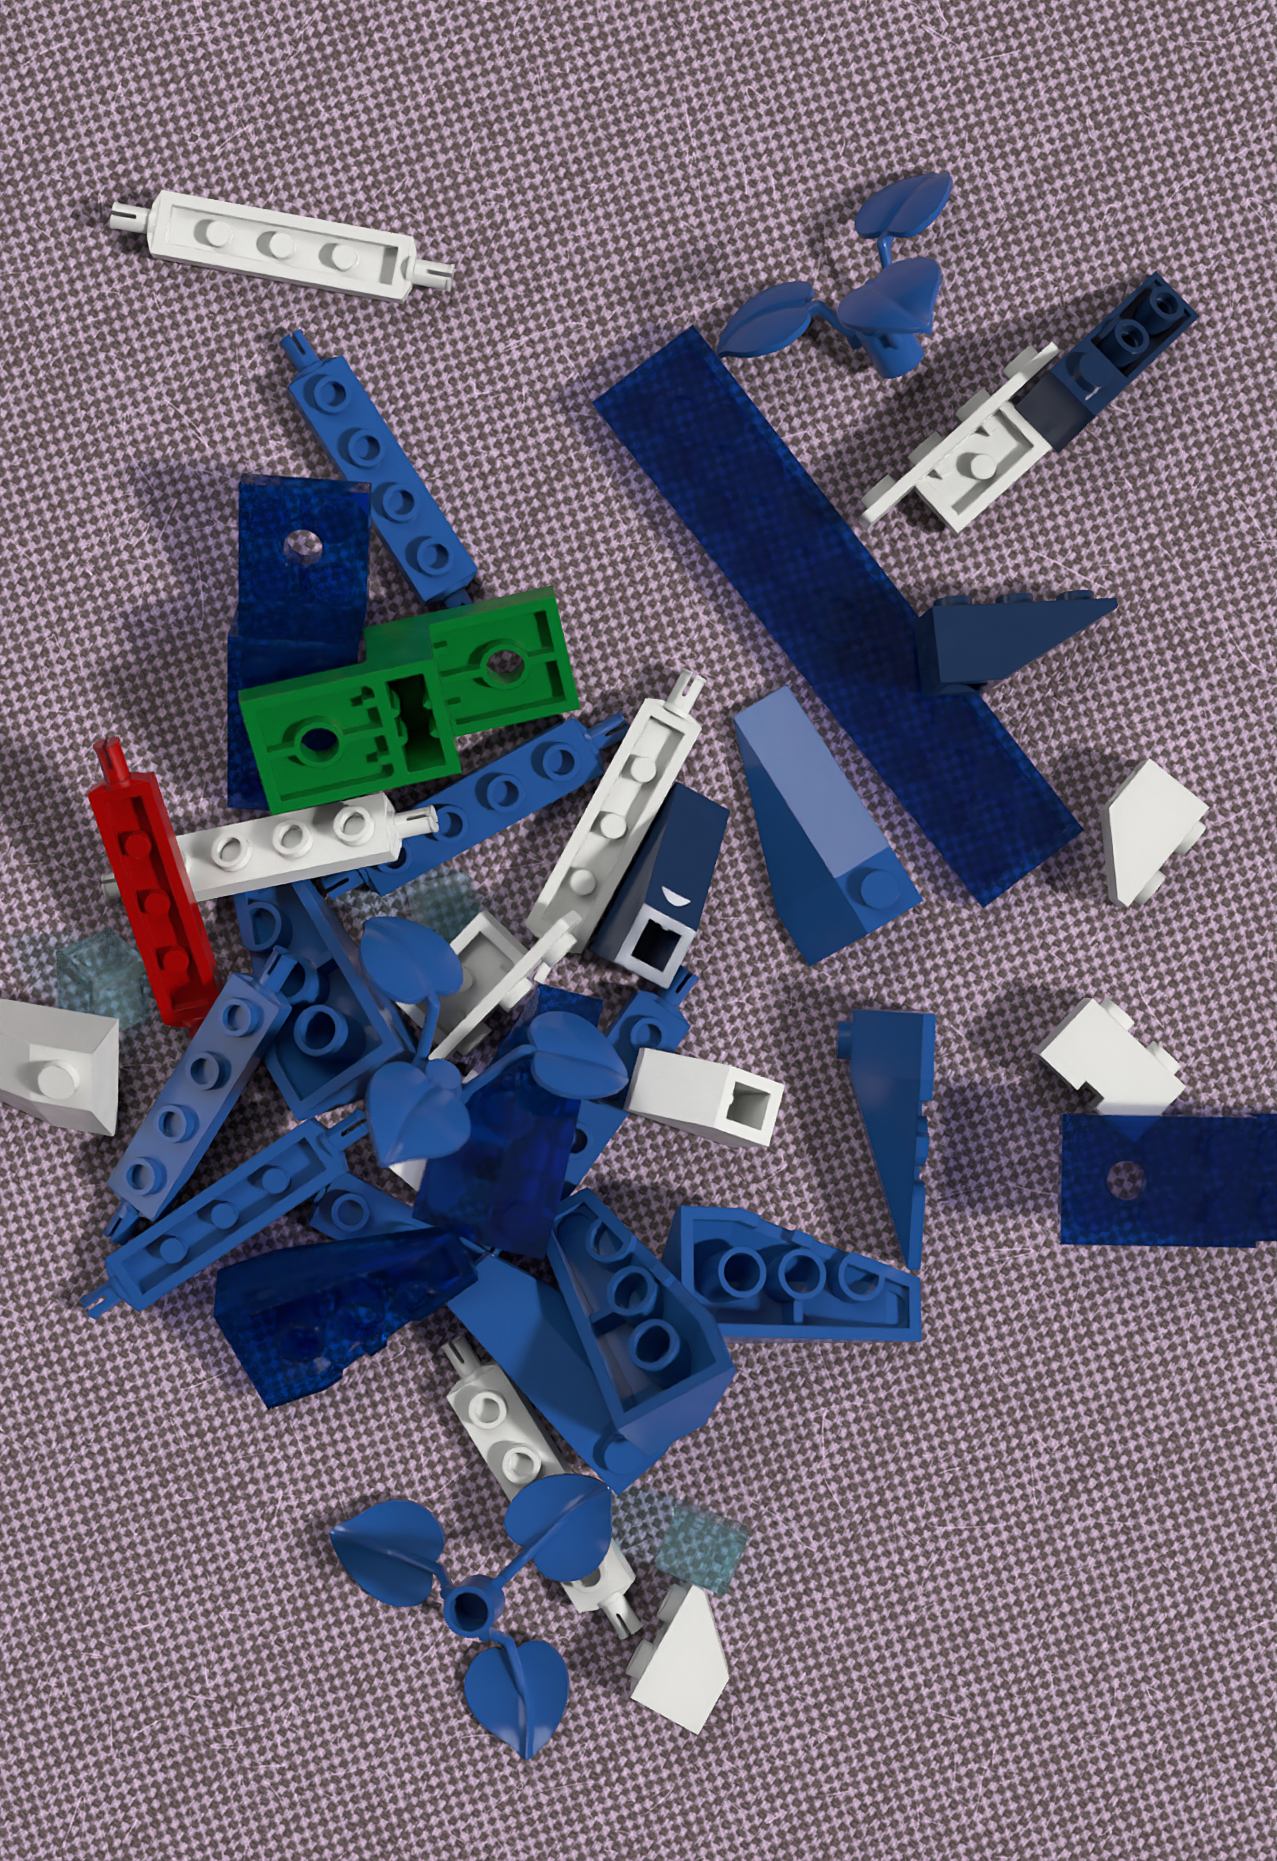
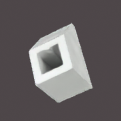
[1100,758,1209,907]
[623,1048,785,1147]
[625,1572,729,1735]

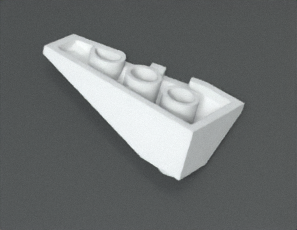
[0,998,119,1136]

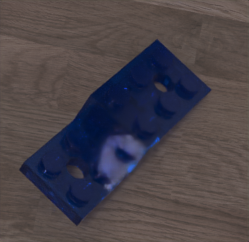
[227,473,372,812]
[1057,1111,1277,1248]

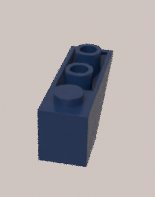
[1014,271,1200,453]
[914,590,1118,697]
[589,781,730,990]

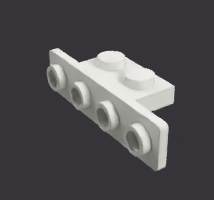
[858,342,1061,536]
[396,909,582,1060]

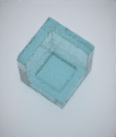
[405,872,481,943]
[56,928,148,1032]
[655,1497,749,1596]

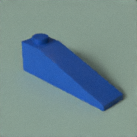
[732,684,924,967]
[836,1008,936,1270]
[532,1187,737,1456]

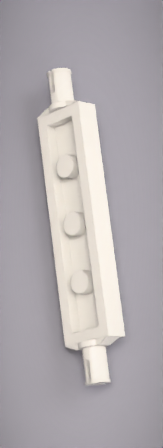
[110,190,455,304]
[525,668,707,984]
[101,792,439,902]
[441,1332,643,1640]

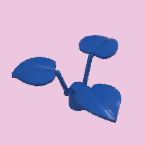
[716,171,953,379]
[358,916,629,1168]
[329,1473,612,1760]

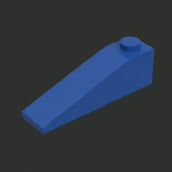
[233,879,419,1121]
[661,1206,922,1344]
[439,1251,671,1496]

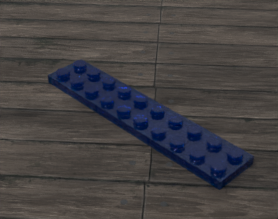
[592,324,1084,909]

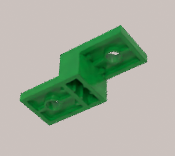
[239,585,581,816]

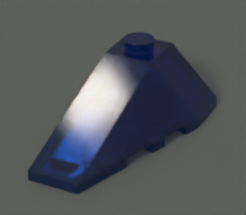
[411,983,603,1260]
[213,1224,478,1410]

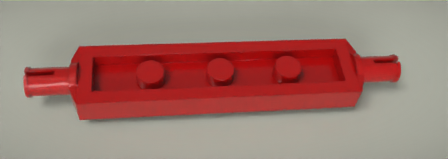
[87,736,224,1041]

